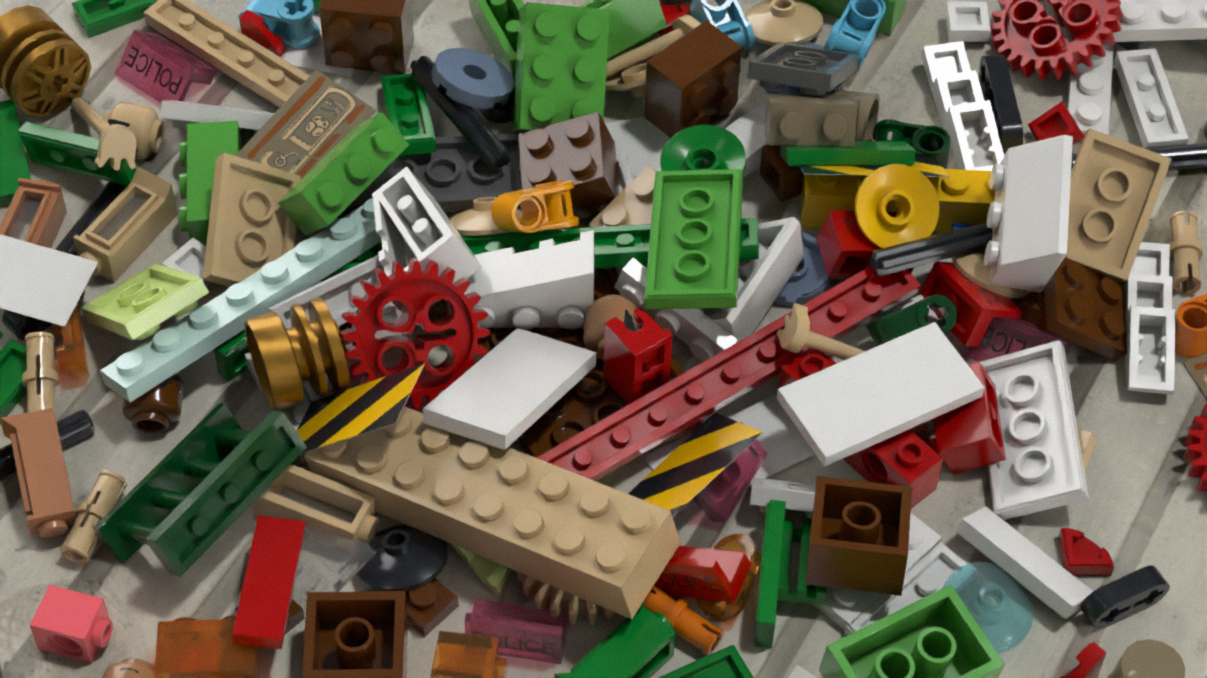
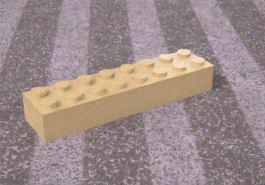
[304,406,680,619]

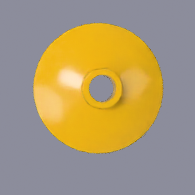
[854,164,939,249]

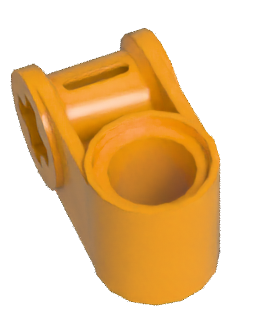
[491,180,579,233]

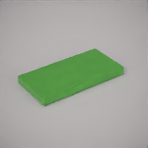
[644,169,743,309]

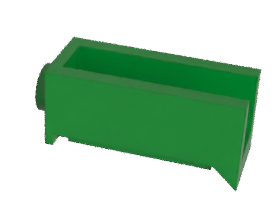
[554,604,675,678]

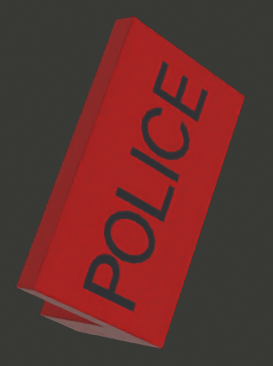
[919,261,1023,347]
[654,546,752,602]

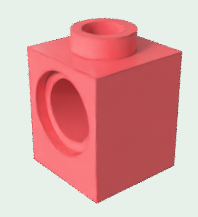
[30,585,113,664]

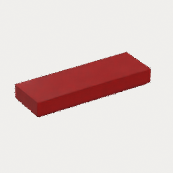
[232,515,306,649]

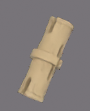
[1169,210,1203,294]
[22,332,59,422]
[60,470,128,564]

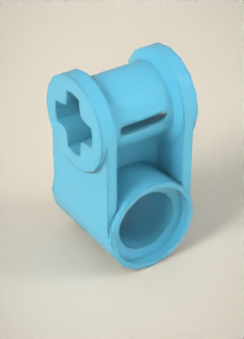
[239,0,320,49]
[690,0,755,50]
[823,0,886,70]

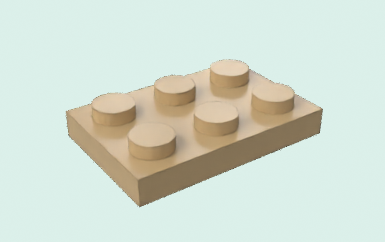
[1065,128,1171,282]
[203,153,301,287]

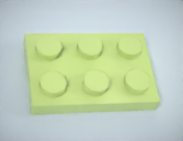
[80,263,209,340]

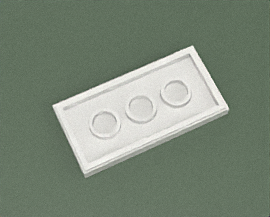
[777,322,985,467]
[423,328,596,450]
[980,340,1089,520]

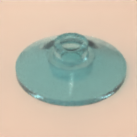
[942,562,1033,653]

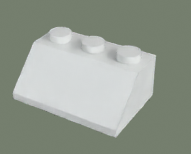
[984,135,1073,293]

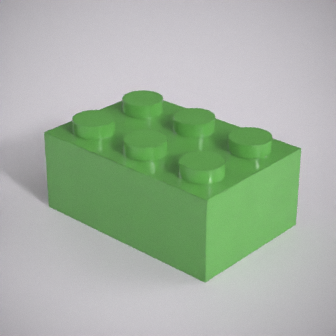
[512,2,610,133]
[819,584,1005,678]

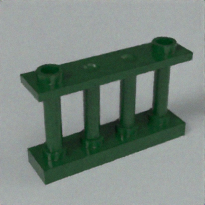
[93,403,307,577]

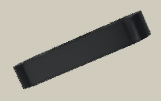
[979,55,1023,153]

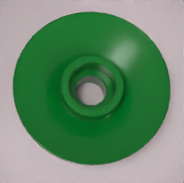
[660,125,746,173]

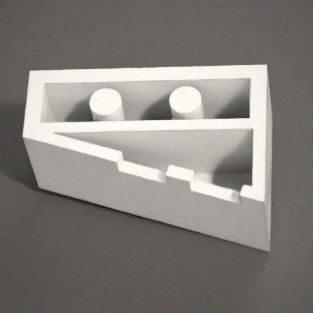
[372,166,482,313]
[464,230,594,329]

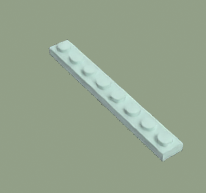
[100,198,381,403]

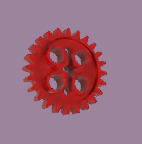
[990,0,1123,80]
[340,258,490,409]

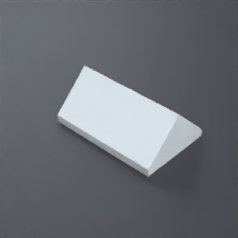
[698,217,804,342]

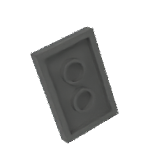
[747,42,859,96]

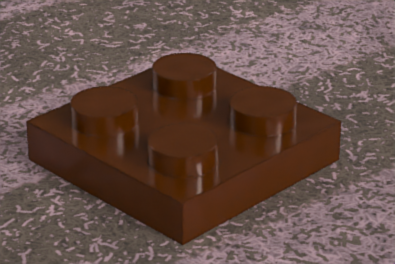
[1044,257,1127,362]

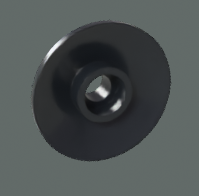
[354,524,449,592]

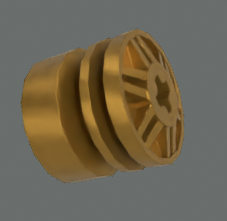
[0,5,91,117]
[244,297,350,411]

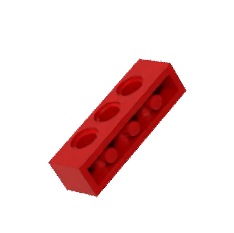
[779,347,943,509]

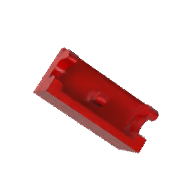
[603,309,673,405]

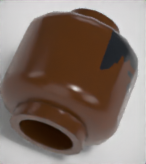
[122,374,184,433]

